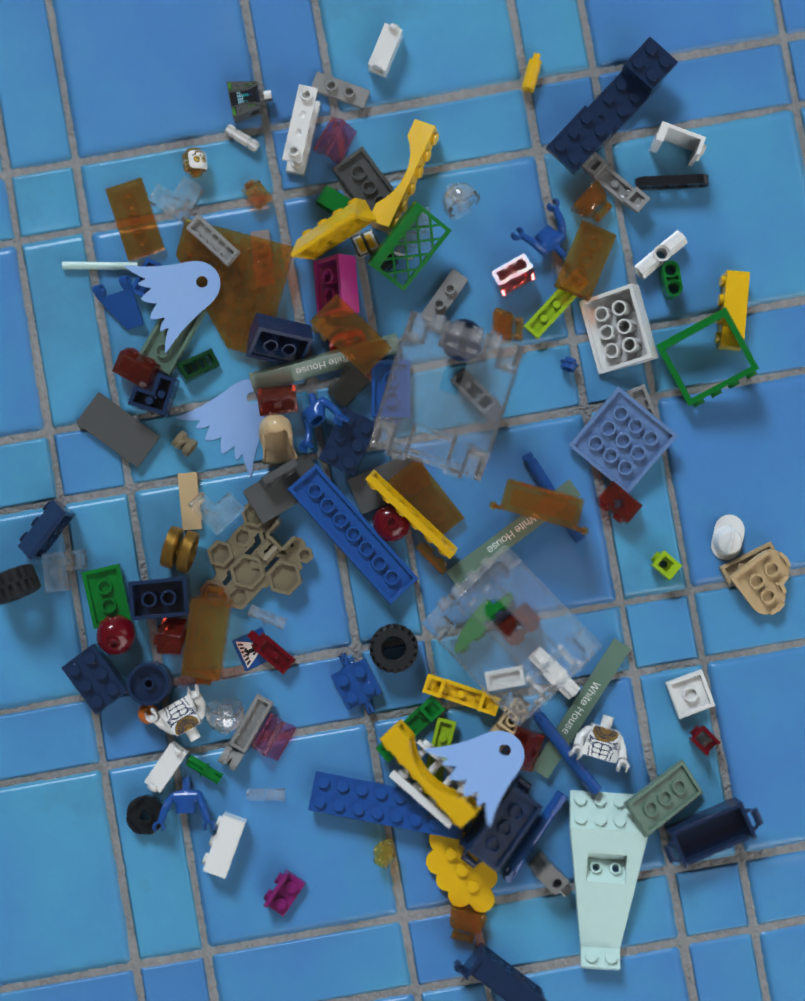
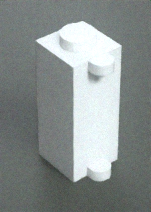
[368,23,403,78]
[144,741,190,793]

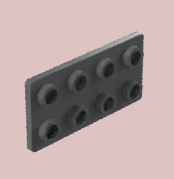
[243,453,315,524]

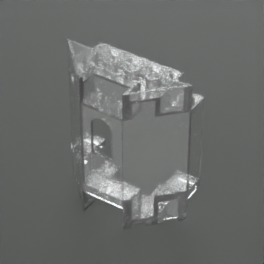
[369,311,525,481]
[422,544,603,727]

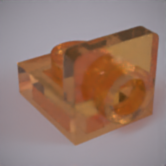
[241,179,273,210]

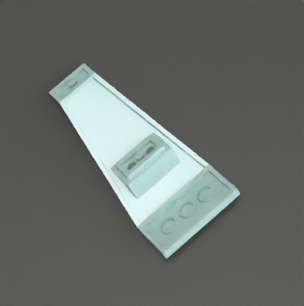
[569,790,648,971]

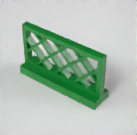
[367,200,452,291]

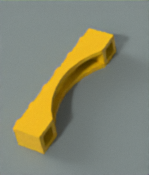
[371,119,439,233]
[380,719,482,829]

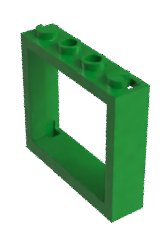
[656,307,760,407]

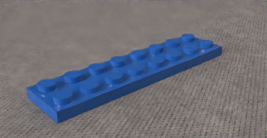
[287,464,419,605]
[308,771,464,840]

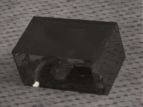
[327,365,370,408]

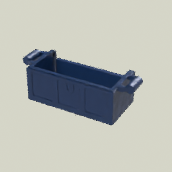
[459,776,543,873]
[663,797,763,869]
[454,942,546,1001]

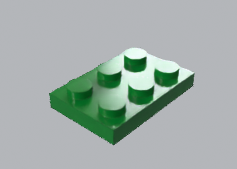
[81,564,131,629]

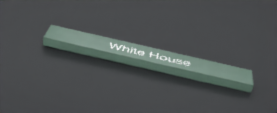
[249,333,401,393]
[446,480,581,587]
[531,638,631,779]

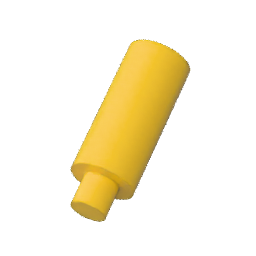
[521,53,542,93]

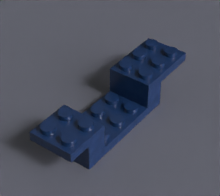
[546,37,678,175]

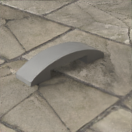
[582,152,651,213]

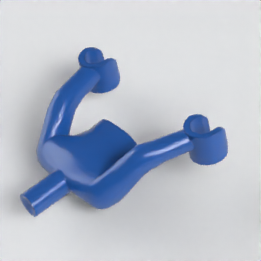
[511,198,567,259]
[299,393,349,453]
[152,777,216,832]

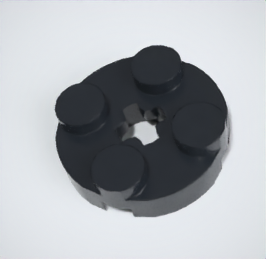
[126,794,163,835]

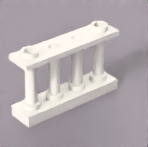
[282,84,321,176]
[389,739,455,829]

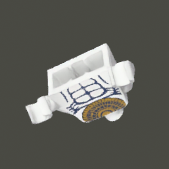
[144,684,206,742]
[569,714,629,773]

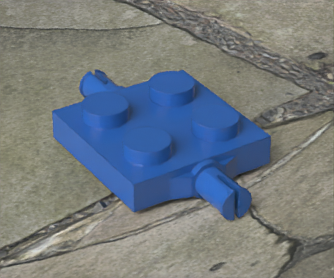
[331,653,383,715]

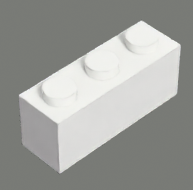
[202,811,247,879]

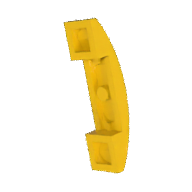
[422,673,501,716]

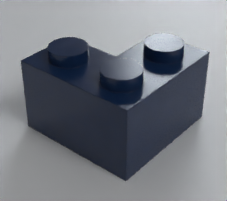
[128,373,180,418]

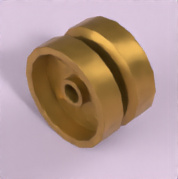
[160,526,200,573]

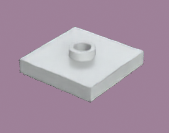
[665,669,716,719]

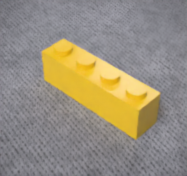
[714,270,750,351]

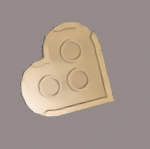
[729,549,791,615]

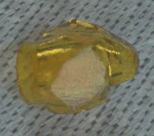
[373,838,396,868]

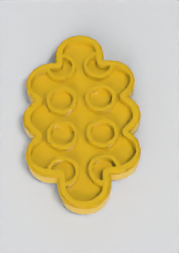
[426,831,498,912]

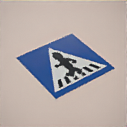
[232,627,267,671]

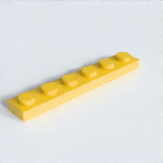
[365,470,458,559]

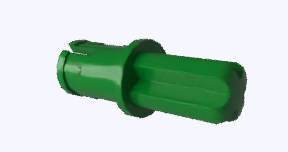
[186,755,223,785]

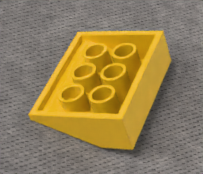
[291,198,376,260]

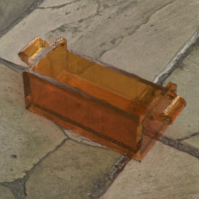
[489,479,588,535]
[181,585,234,686]

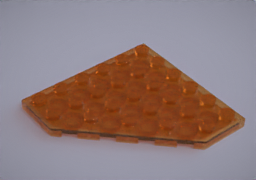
[176,218,293,353]

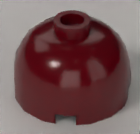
[373,504,410,542]
[96,615,136,655]

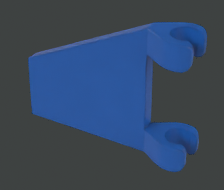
[92,275,145,330]

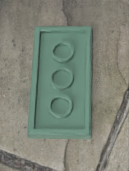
[137,309,207,377]
[623,760,703,837]

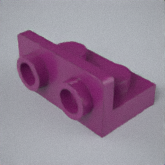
[263,869,306,917]

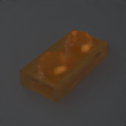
[415,542,448,575]

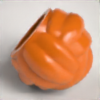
[138,704,158,724]

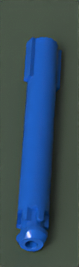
[522,452,586,543]
[529,706,602,795]
[502,790,568,883]

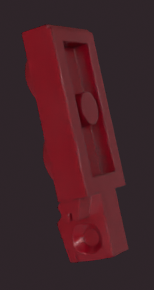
[247,630,296,675]

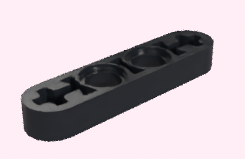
[635,174,709,191]

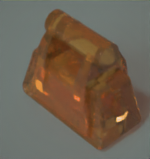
[571,180,613,223]
[490,308,524,346]
[450,904,487,944]

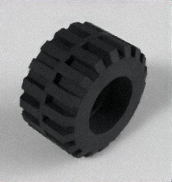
[0,564,41,605]
[369,624,418,673]

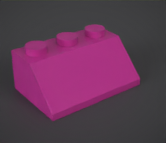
[313,253,360,318]

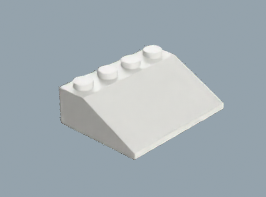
[579,283,659,374]

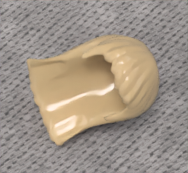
[259,414,298,465]

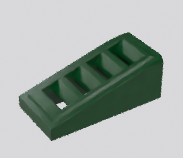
[177,348,220,384]

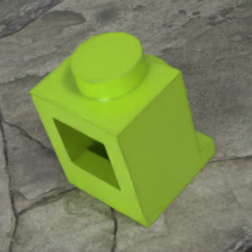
[650,550,682,580]

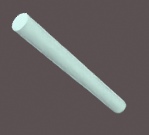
[62,262,139,270]

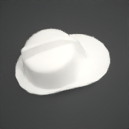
[711,515,745,560]

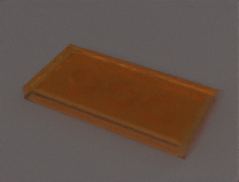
[105,178,165,261]
[554,220,617,302]
[310,293,392,375]
[387,458,464,534]

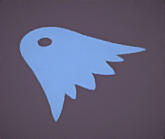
[125,261,220,353]
[176,379,272,477]
[424,731,525,827]

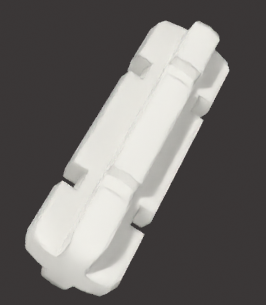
[225,124,260,152]

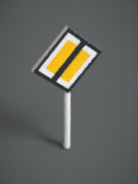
[350,229,413,260]

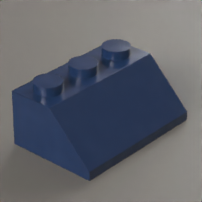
[246,313,314,364]
[18,500,76,560]

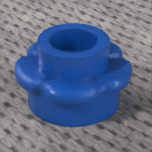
[560,357,579,372]

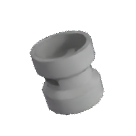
[218,745,244,771]

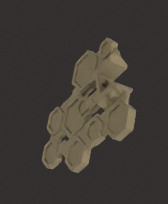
[200,502,314,610]

